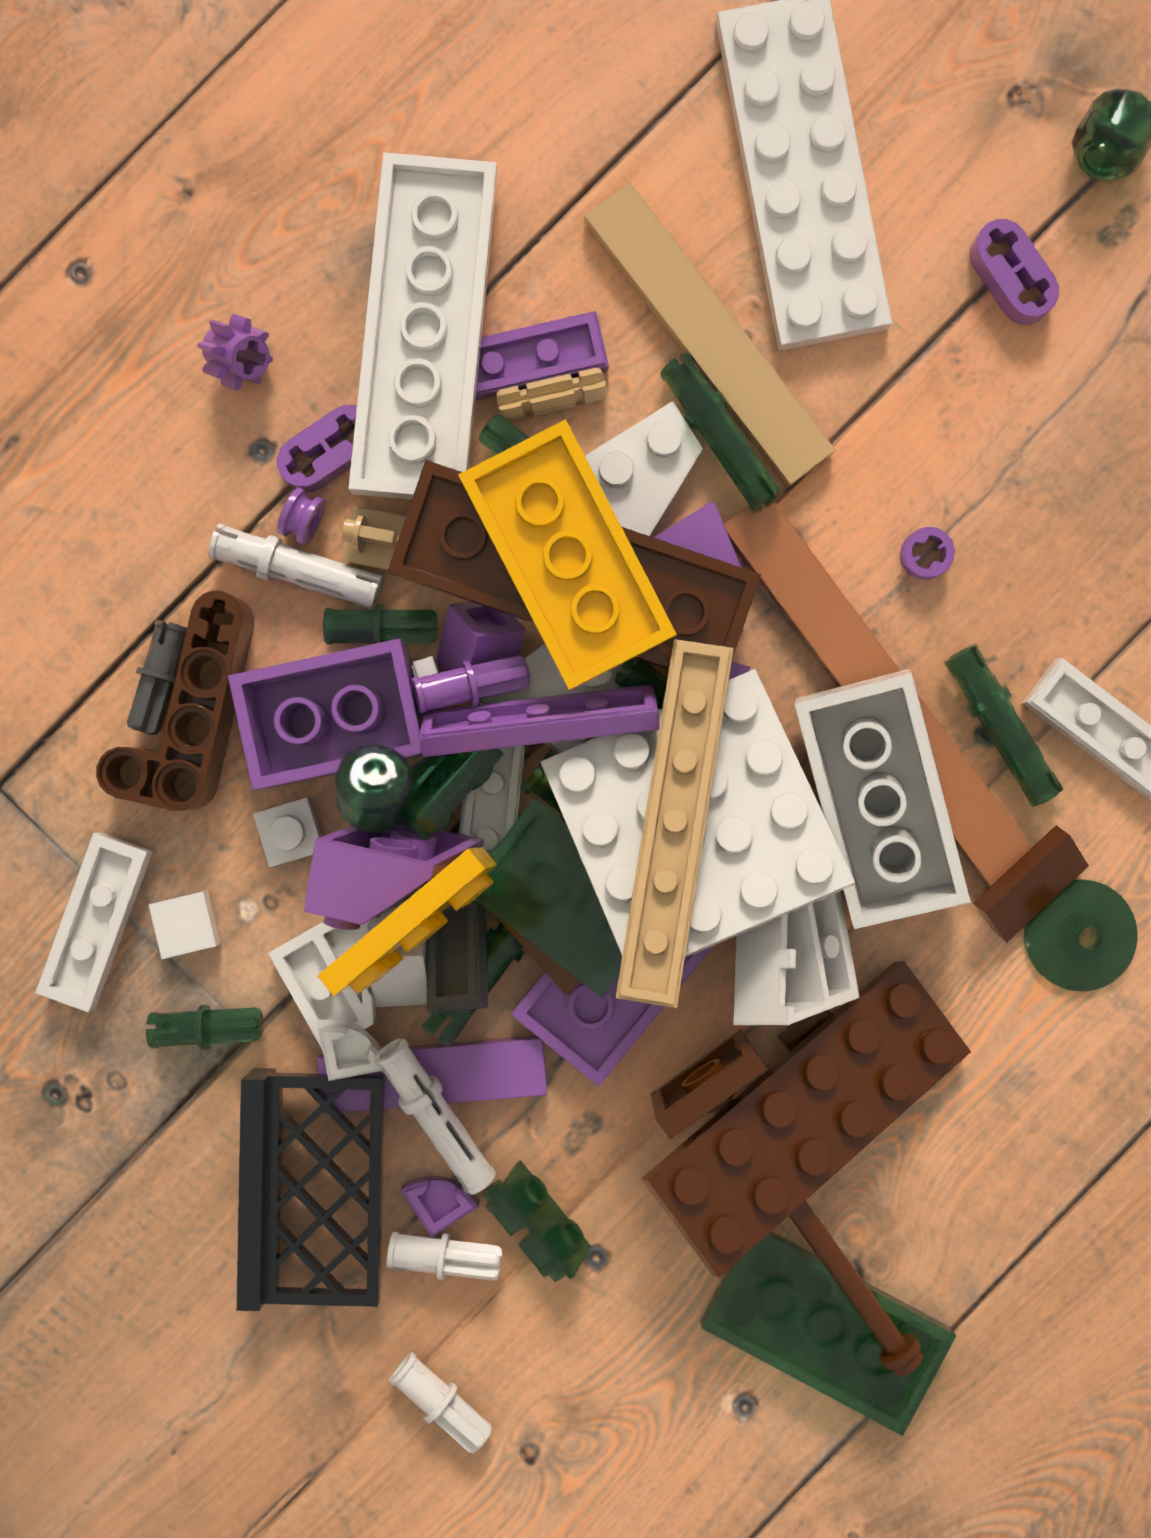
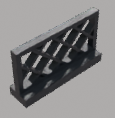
[236,1068,385,1311]

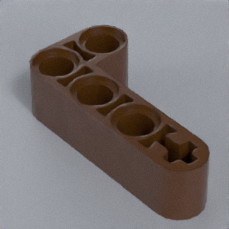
[96,591,254,811]

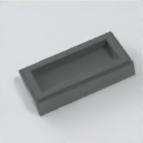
[426,894,488,1014]

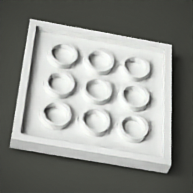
[541,669,855,958]

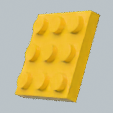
[317,847,497,996]

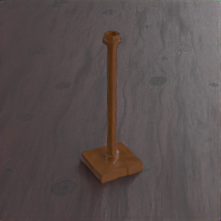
[650,1029,924,1376]

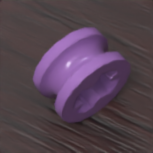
[277,487,326,546]
[900,527,955,580]

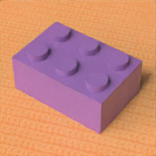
[228,638,423,790]

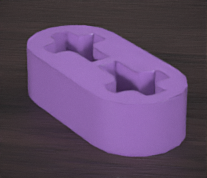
[970,219,1059,325]
[277,405,357,492]

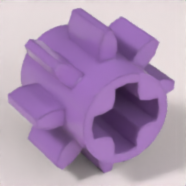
[197,314,273,391]

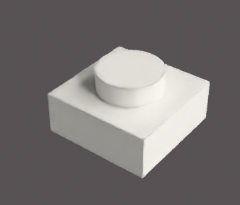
[253,797,323,868]

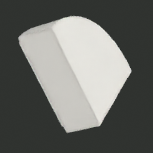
[318,1019,382,1081]

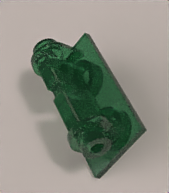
[483,1160,591,1282]

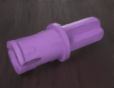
[411,655,530,714]

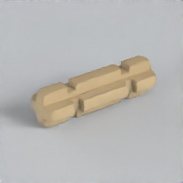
[496,368,607,423]

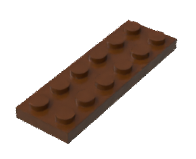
[387,460,761,670]
[641,961,971,1278]

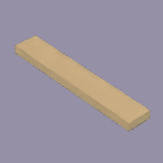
[584,182,835,488]
[616,639,734,1008]

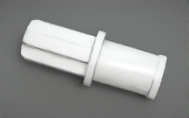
[387,1232,502,1281]
[388,1352,492,1453]

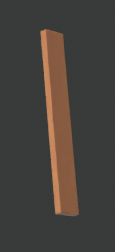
[724,492,1032,887]

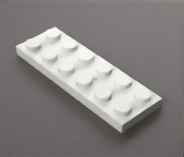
[715,0,892,351]
[348,152,498,500]

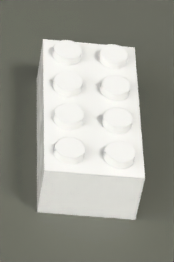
[794,669,971,929]

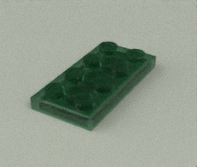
[700,1231,957,1436]

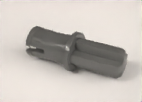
[127,620,187,735]

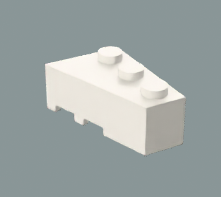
[733,891,860,1025]

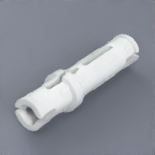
[208,523,383,610]
[374,1038,496,1195]

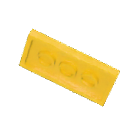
[458,419,677,691]

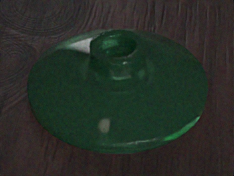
[1024,879,1138,992]

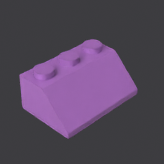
[304,816,484,930]

